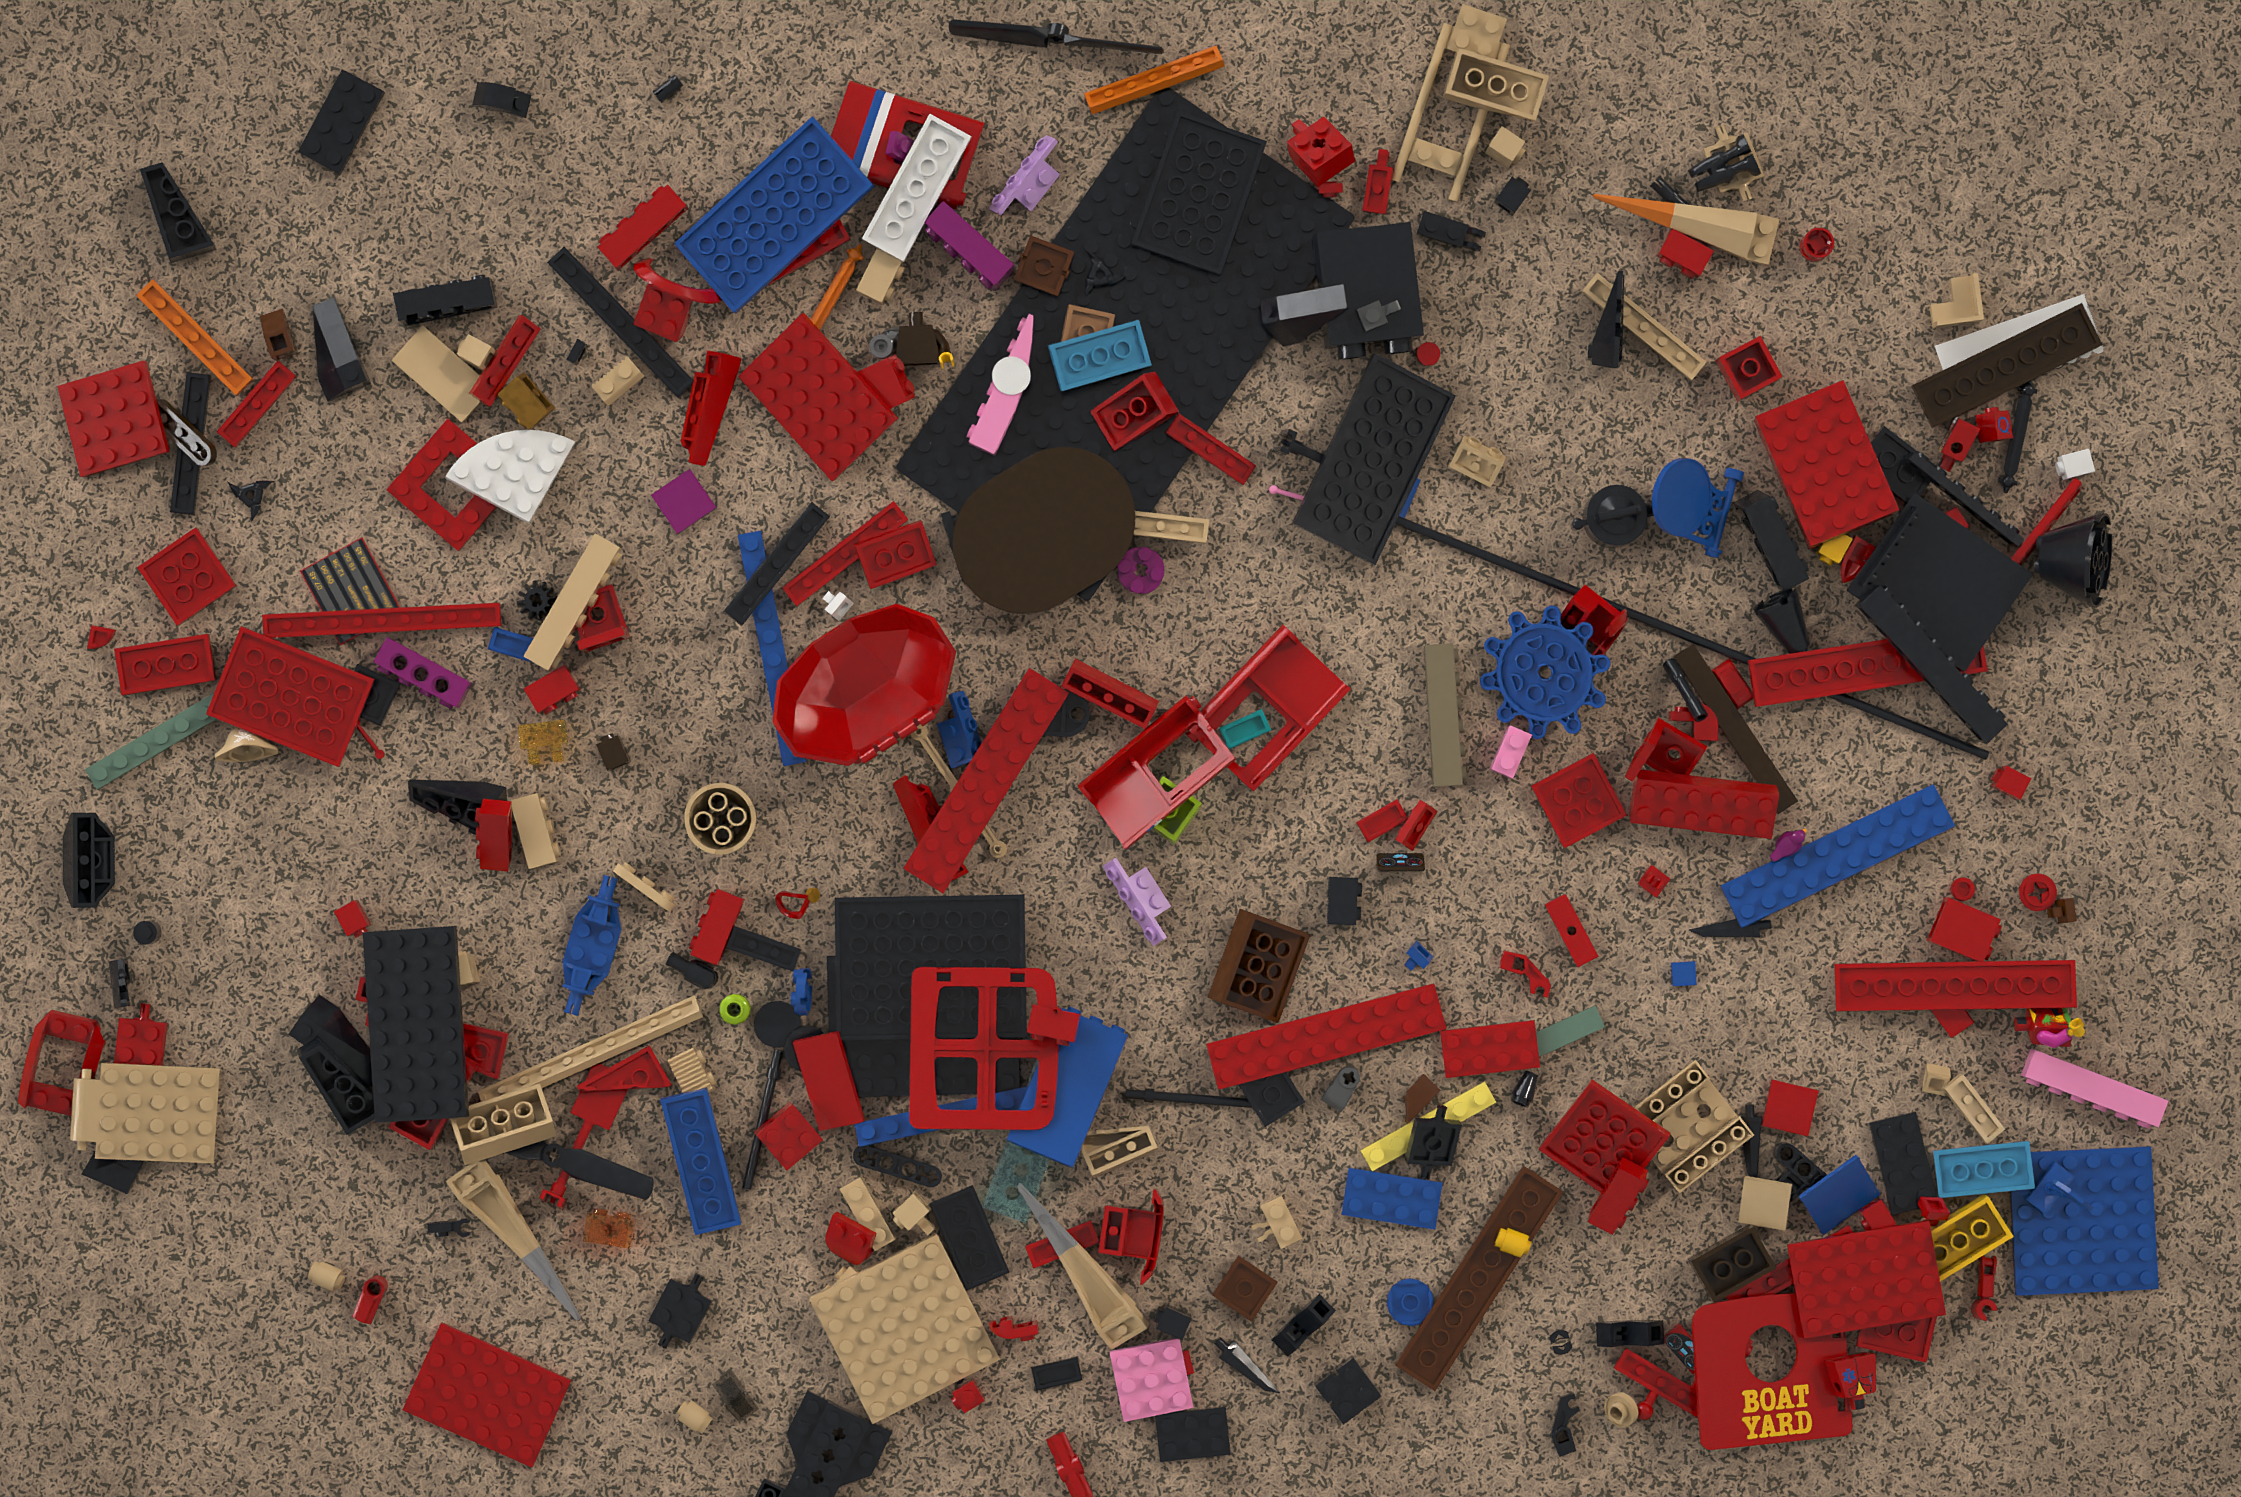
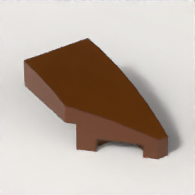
[1403,1074,1440,1124]

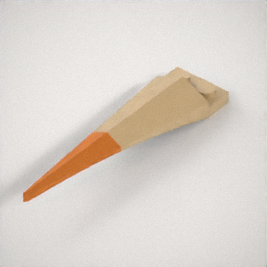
[1592,194,1780,266]

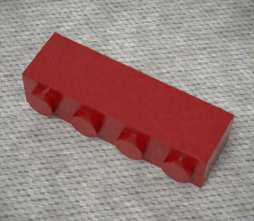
[597,184,689,271]
[1061,658,1159,729]

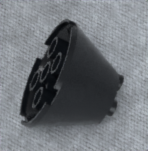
[2034,513,2112,608]

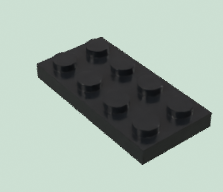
[298,69,385,175]
[1869,1111,1937,1215]

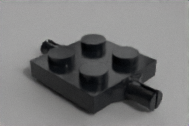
[1405,1105,1462,1180]
[648,1273,713,1349]

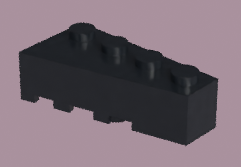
[393,275,498,327]

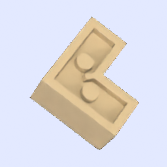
[1929,273,1984,329]

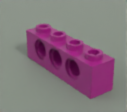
[373,637,473,710]

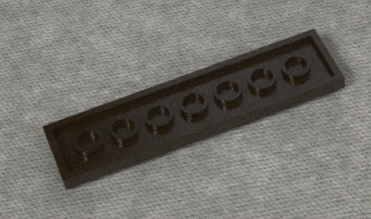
[1911,303,2103,428]

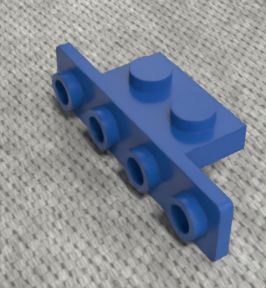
[937,691,982,769]

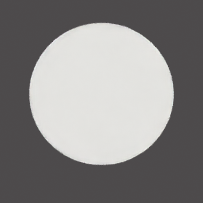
[992,356,1031,395]

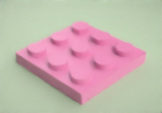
[1109,1338,1194,1422]

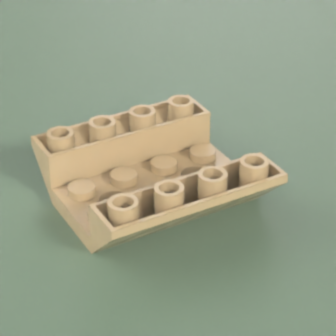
[1634,1060,1754,1193]

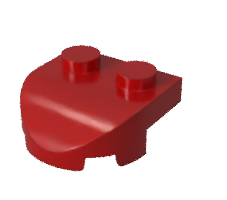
[825,1212,877,1265]
[988,1316,1039,1341]

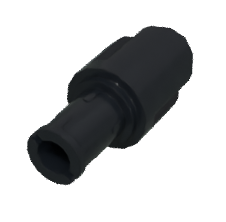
[666,952,719,989]

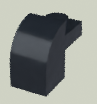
[472,82,531,118]

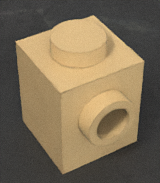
[457,334,496,371]

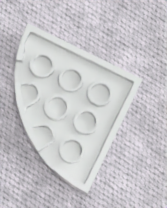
[445,430,575,524]

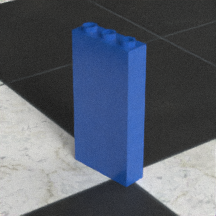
[1007,1006,1128,1169]

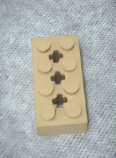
[450,1083,556,1165]

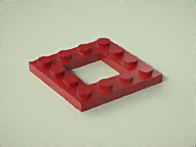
[387,419,497,551]

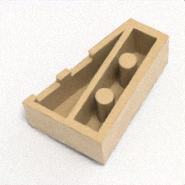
[1081,1126,1159,1178]

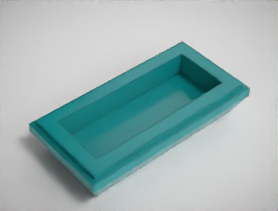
[1219,709,1271,749]

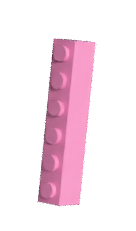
[2021,1049,2168,1129]

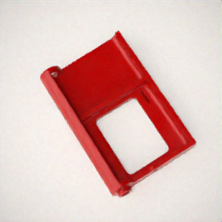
[1185,624,1351,792]

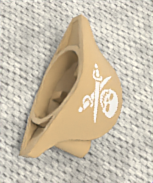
[215,727,278,762]

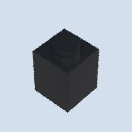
[1494,177,1531,216]

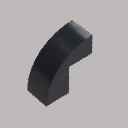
[1271,1293,1336,1357]
[1596,1320,1664,1347]

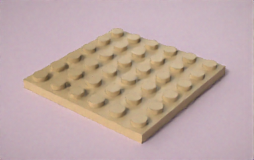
[809,1233,1000,1424]

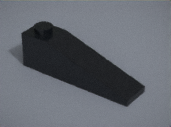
[312,297,371,402]
[288,994,373,1087]

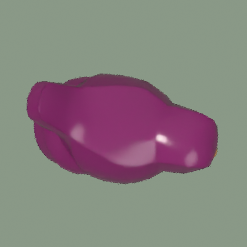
[1770,829,1807,862]

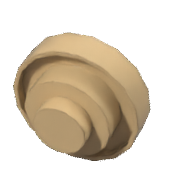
[1604,1392,1638,1428]

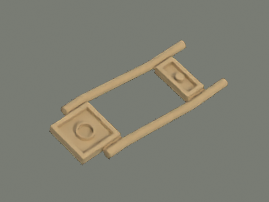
[1392,4,1510,202]

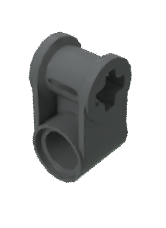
[1321,1066,1360,1112]

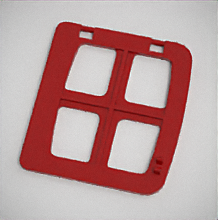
[909,967,1058,1130]

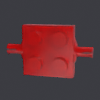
[114,1003,168,1066]

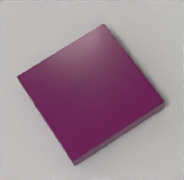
[651,469,717,534]

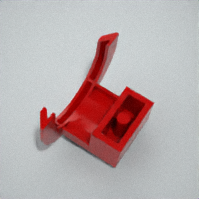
[633,258,722,342]
[1560,585,1628,655]
[1098,1189,1164,1285]

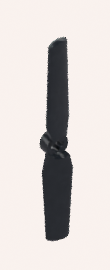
[948,19,1164,54]
[452,1129,654,1200]

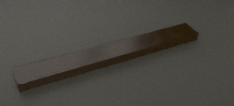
[1673,644,1798,814]

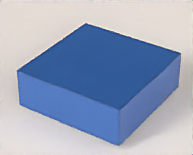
[1671,961,1697,986]

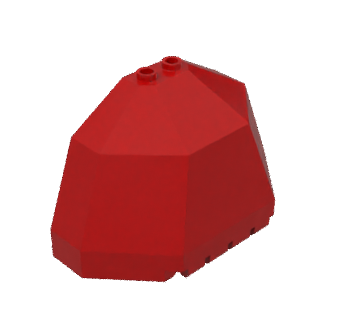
[772,604,956,766]

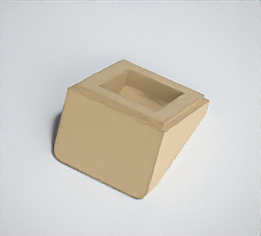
[1922,1063,1951,1096]

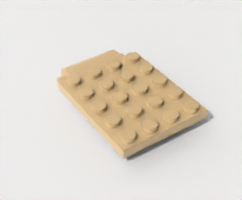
[70,1063,220,1163]

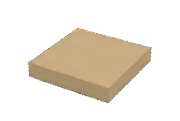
[1738,1176,1792,1231]

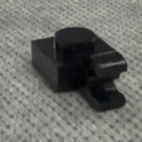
[427,1218,471,1237]

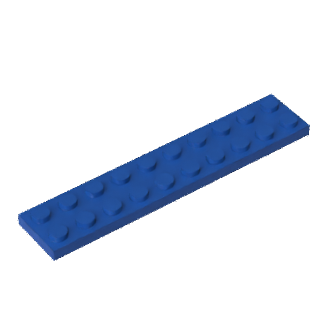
[1720,784,1955,929]

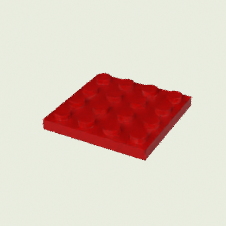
[57,361,170,477]
[1538,1079,1671,1192]

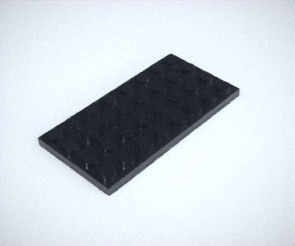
[1292,353,1456,565]
[362,926,469,1123]

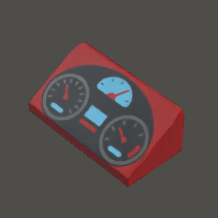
[1664,1323,1695,1374]

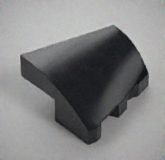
[108,959,131,1009]

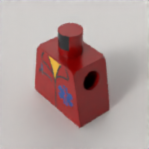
[1824,1352,1876,1410]

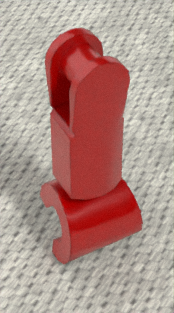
[1971,1255,1997,1321]

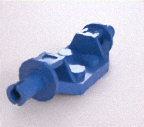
[562,875,622,1016]

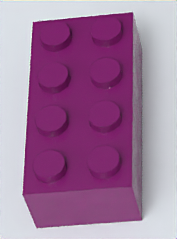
[924,201,1015,291]

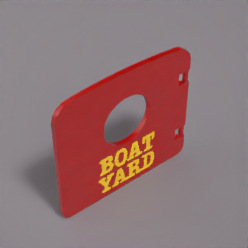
[1691,1293,1853,1450]

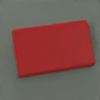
[1931,1010,1974,1038]

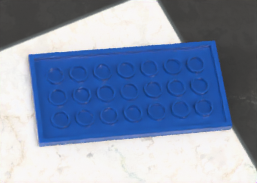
[674,116,875,314]

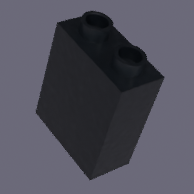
[1312,222,1424,360]

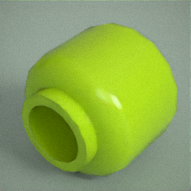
[719,994,751,1025]

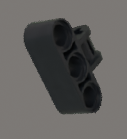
[1773,1142,1827,1202]

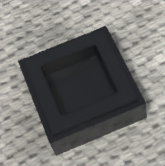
[566,339,588,366]

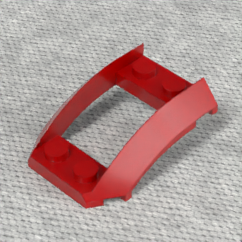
[17,1010,106,1116]

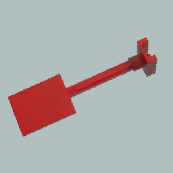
[539,1063,628,1210]

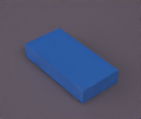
[488,627,534,663]

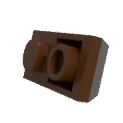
[260,308,298,361]

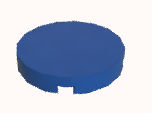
[1386,1278,1434,1326]

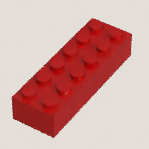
[1629,770,1779,839]

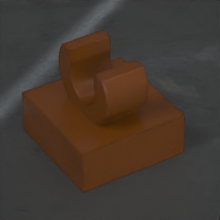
[2047,898,2077,923]

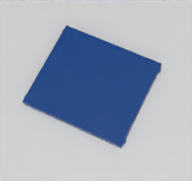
[1799,1155,1880,1235]

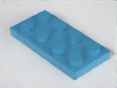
[1048,320,1152,391]
[1933,1141,2035,1198]

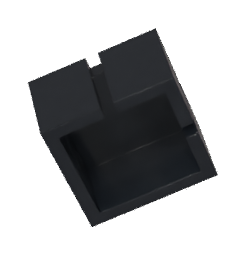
[1314,1355,1382,1425]

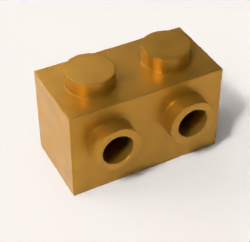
[498,372,555,430]

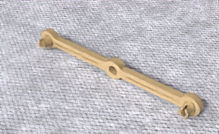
[911,724,1007,858]

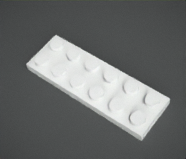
[862,114,972,262]

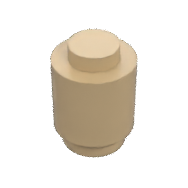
[308,1261,345,1292]
[676,1400,713,1434]

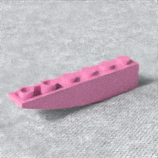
[967,314,1034,456]

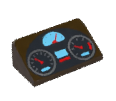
[1376,853,1425,872]

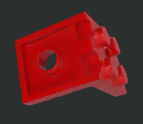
[577,584,631,653]
[1625,717,1707,782]

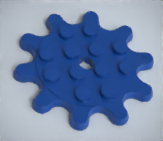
[1480,605,1611,739]

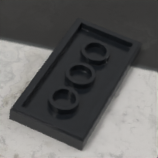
[929,1185,1010,1291]

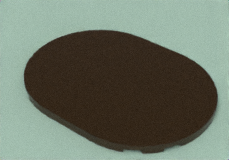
[953,447,1135,614]

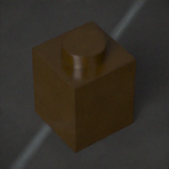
[596,733,631,771]

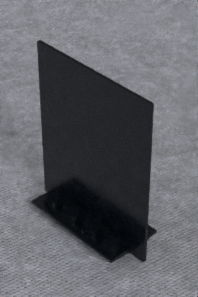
[1847,493,2033,671]

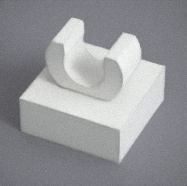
[823,591,854,621]

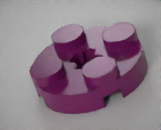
[1118,547,1164,594]

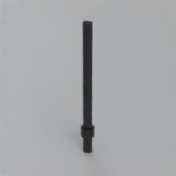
[742,1049,783,1190]
[1125,1088,1252,1108]

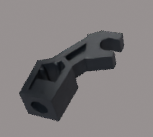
[1550,1393,1580,1457]

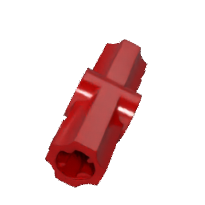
[1046,1431,1094,1497]

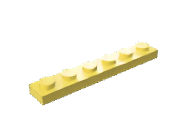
[1360,1081,1496,1171]

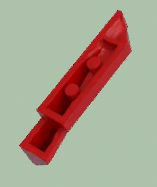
[680,350,742,466]
[893,775,969,883]

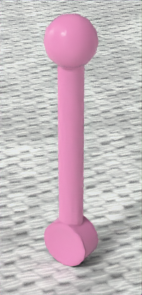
[1269,485,1304,501]

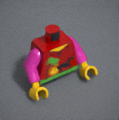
[2014,1008,2085,1048]

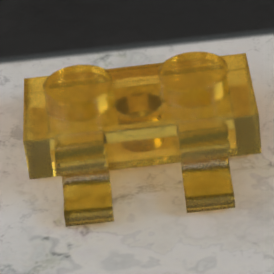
[517,719,568,766]

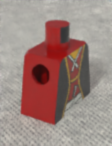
[1937,417,1980,472]

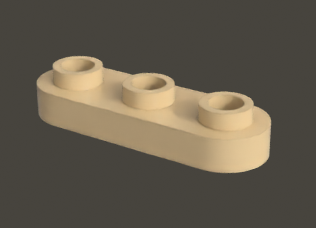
[613,862,676,912]

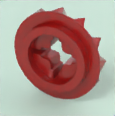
[2018,874,2057,911]

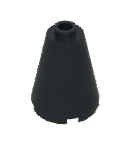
[1753,588,1810,654]

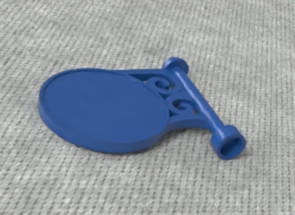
[1652,458,1744,558]

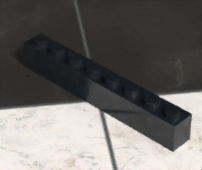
[1855,585,2008,744]

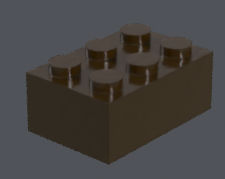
[1688,1224,1776,1303]

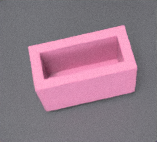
[1489,725,1532,779]

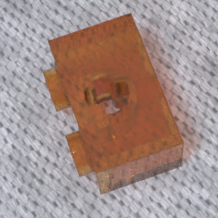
[583,1208,636,1249]

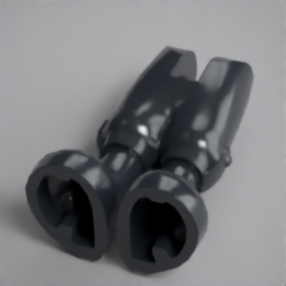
[1688,134,1762,192]

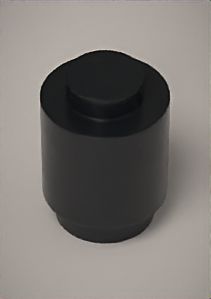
[133,921,162,945]

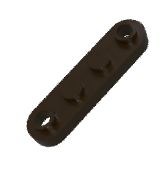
[157,399,217,466]

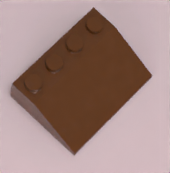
[1207,909,1311,1023]

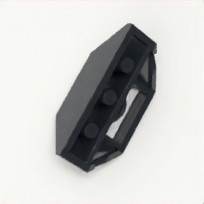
[62,813,115,908]

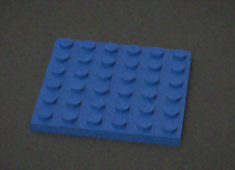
[2010,1146,2159,1296]

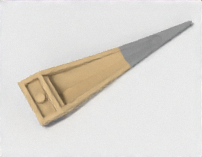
[446,1159,581,1320]
[1018,1183,1149,1350]

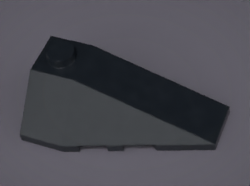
[1588,268,1625,369]
[1260,284,1350,347]
[408,779,507,835]

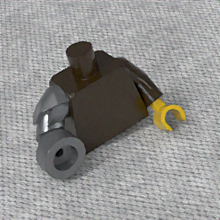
[869,312,955,369]

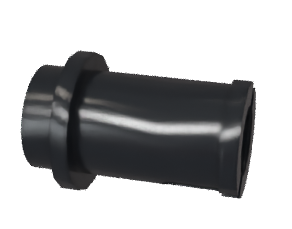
[652,74,683,103]

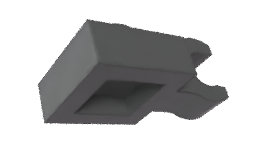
[1357,300,1401,332]

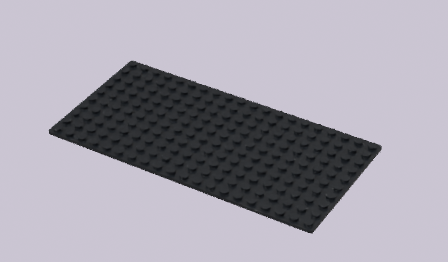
[896,87,1354,601]

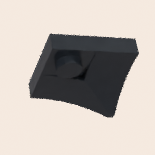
[81,1151,144,1194]

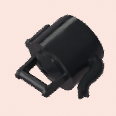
[1571,485,1654,548]

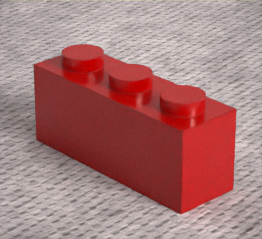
[475,799,512,872]
[689,889,745,965]
[1587,1157,1649,1235]

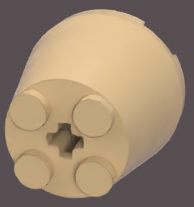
[684,783,757,855]

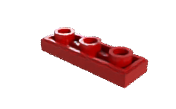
[1544,894,1599,968]

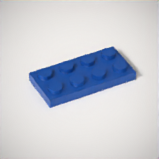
[1341,1168,1442,1230]

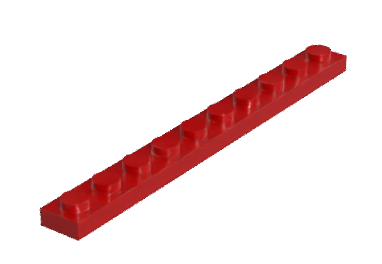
[262,603,502,638]

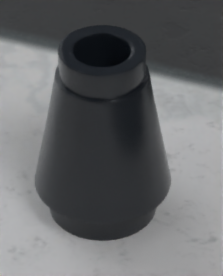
[1511,1070,1538,1108]

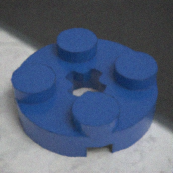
[791,968,813,1016]

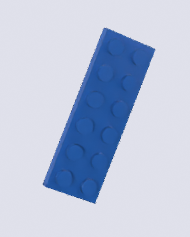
[660,1087,742,1235]

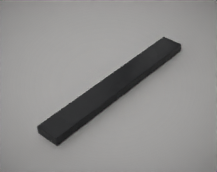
[547,247,693,398]

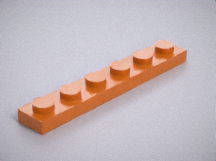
[1084,46,1225,115]
[136,279,254,396]

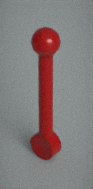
[356,721,385,759]

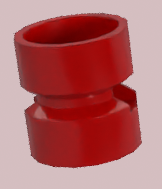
[1799,228,1834,262]

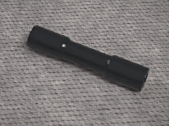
[1663,658,1708,722]

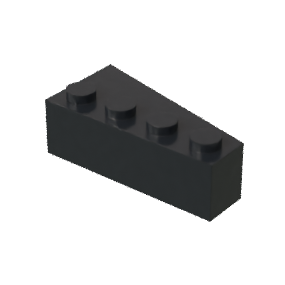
[140,162,217,263]
[1733,490,1809,592]
[297,1037,375,1135]

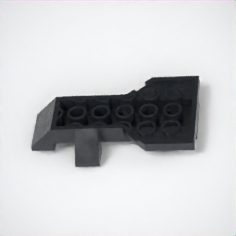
[755,1390,892,1497]

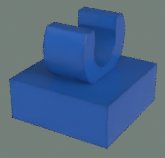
[1404,941,1434,971]

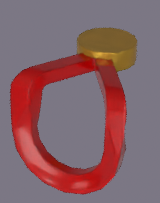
[775,887,820,919]

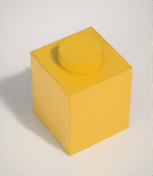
[1816,535,1853,566]

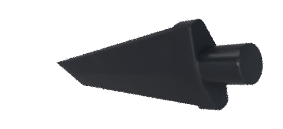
[1689,919,1771,938]
[1740,1104,1762,1178]
[1214,1337,1280,1393]

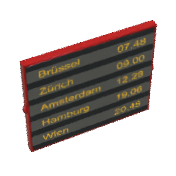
[300,537,401,646]

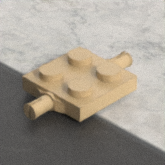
[1703,124,1764,202]

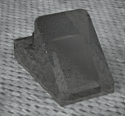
[712,1370,759,1423]

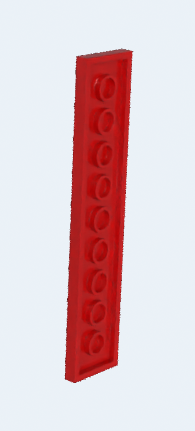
[1748,639,1988,707]
[903,668,1069,894]
[1834,960,2077,1012]
[1206,983,1446,1090]

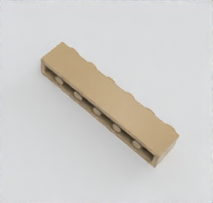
[524,533,622,672]

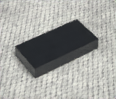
[1031,1356,1083,1391]

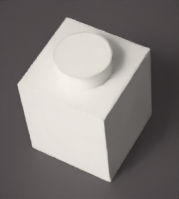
[2055,449,2095,480]

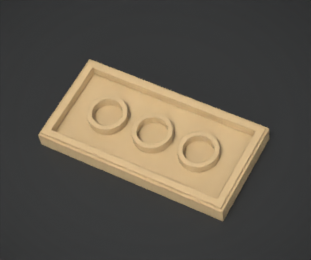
[391,325,481,423]

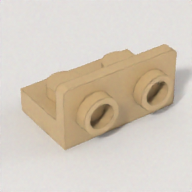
[1449,436,1506,488]

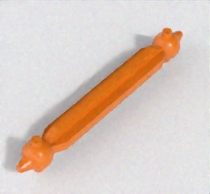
[810,244,864,330]

